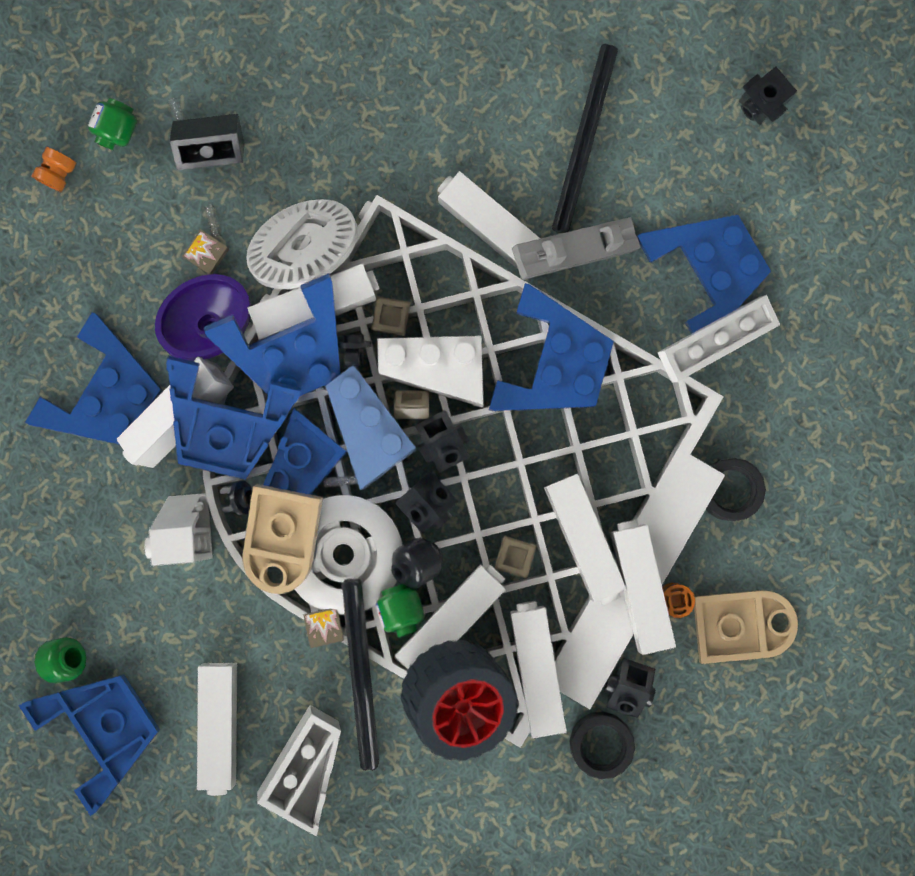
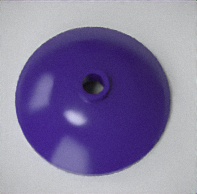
[155,274,252,361]

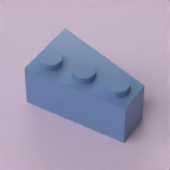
[326,365,417,490]

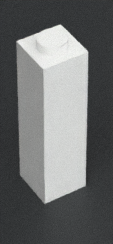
[437,171,541,269]
[247,263,380,340]
[117,357,234,468]
[544,474,626,605]
[610,520,676,655]
[395,564,506,669]
[510,601,567,738]
[197,663,237,796]

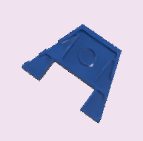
[637,215,771,334]
[204,273,341,396]
[489,283,614,412]
[25,312,163,445]
[166,356,302,480]
[19,674,160,816]

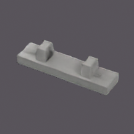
[512,217,641,280]

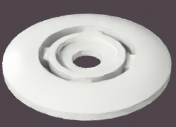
[246,199,358,289]
[295,495,402,615]

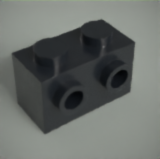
[170,114,244,170]

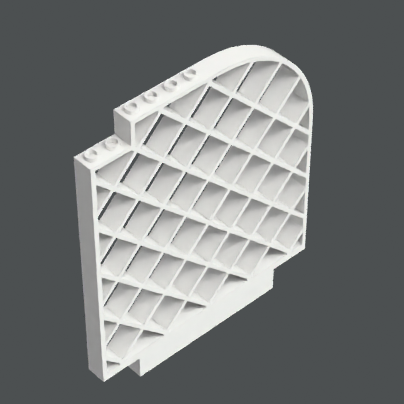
[203,195,725,748]

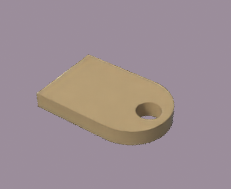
[243,484,323,594]
[694,590,798,664]

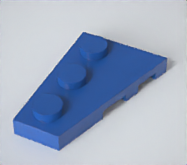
[263,408,347,495]

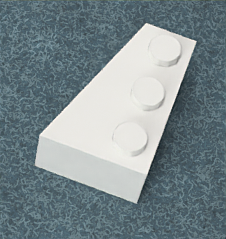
[378,336,483,408]
[145,493,213,566]
[257,705,341,836]

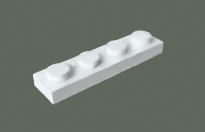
[657,295,780,383]

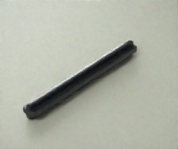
[552,44,618,233]
[342,578,379,771]

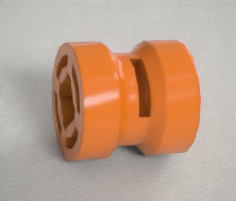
[31,147,77,192]
[662,583,695,618]

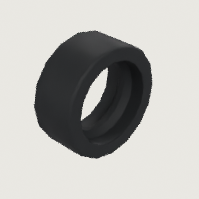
[706,458,766,521]
[569,711,635,779]

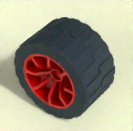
[401,640,518,761]

